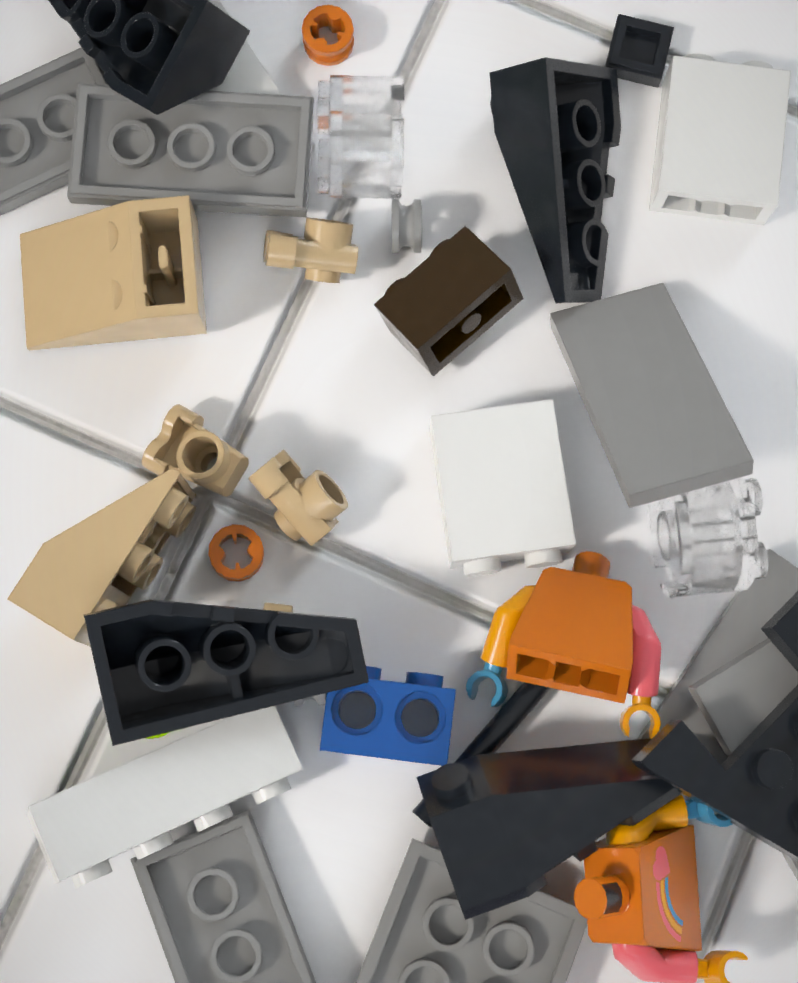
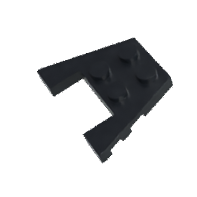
[632,591,798,862]

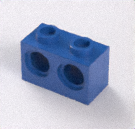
[320,666,456,766]

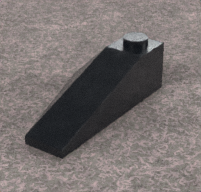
[48,0,250,115]
[489,57,621,304]
[84,599,369,746]
[416,738,681,920]

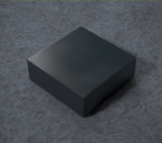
[605,14,674,88]

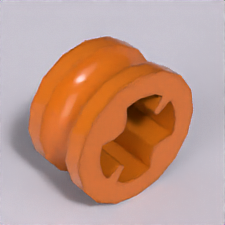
[301,5,354,66]
[208,524,264,582]

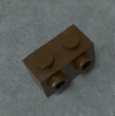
[373,226,524,376]

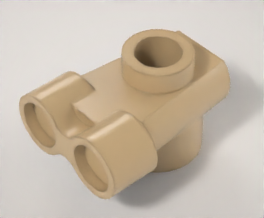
[263,217,358,283]
[142,404,249,497]
[248,449,348,546]

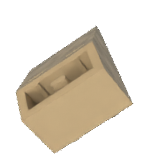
[20,195,207,351]
[7,468,196,647]

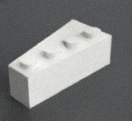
[27,706,303,889]

